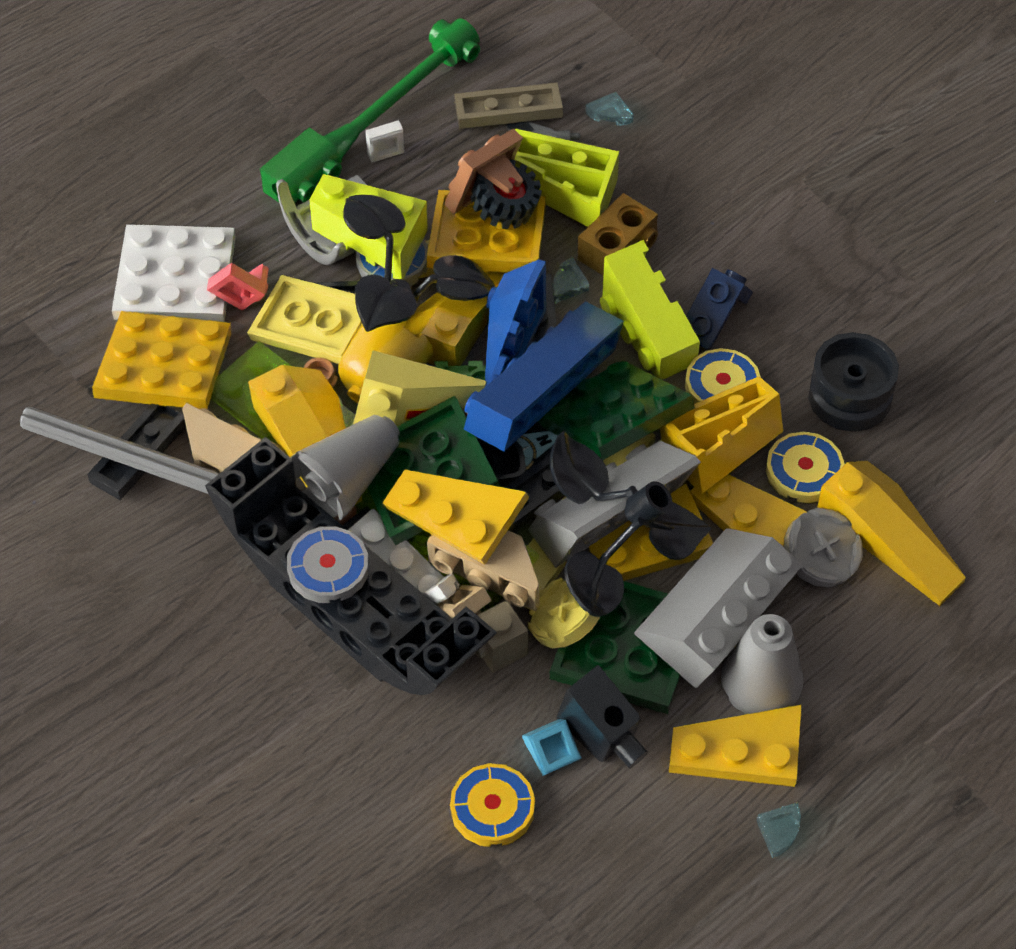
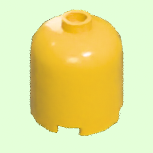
[338,321,433,404]

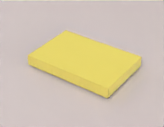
[247,275,363,364]

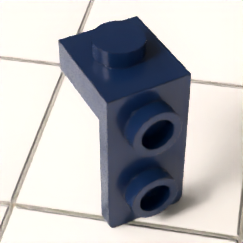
[686,268,753,350]

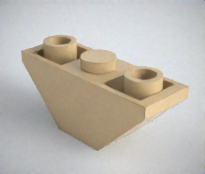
[182,403,284,473]
[427,531,540,611]

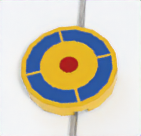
[450,763,535,847]

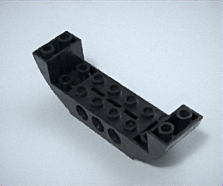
[205,437,497,695]

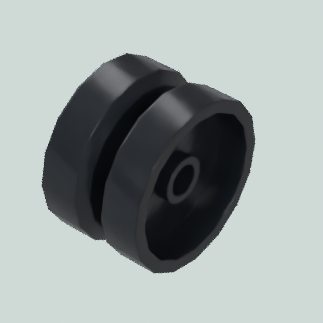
[808,332,899,432]

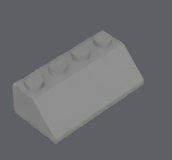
[528,441,701,568]
[634,528,803,688]

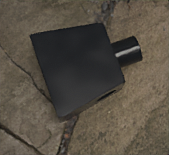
[556,665,648,769]

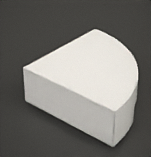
[423,573,460,605]

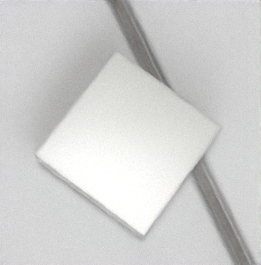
[365,120,404,163]

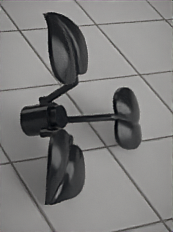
[343,194,495,332]
[550,431,711,617]

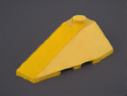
[404,272,505,366]
[248,365,362,505]
[817,461,966,606]

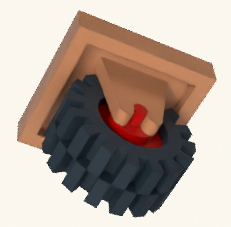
[444,129,542,229]

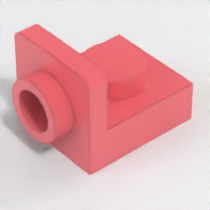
[207,263,269,311]

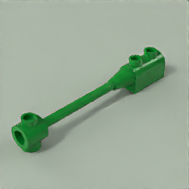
[260,19,480,203]

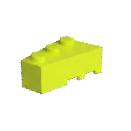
[309,174,428,280]
[600,240,700,380]

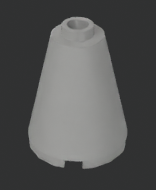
[290,415,400,520]
[721,614,804,714]

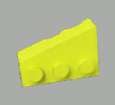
[514,129,619,227]

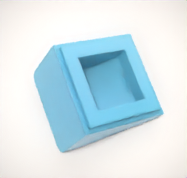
[522,719,582,775]

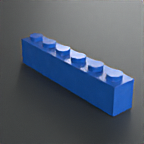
[464,301,624,451]

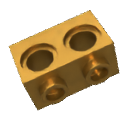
[577,193,658,275]

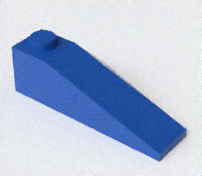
[485,259,547,387]

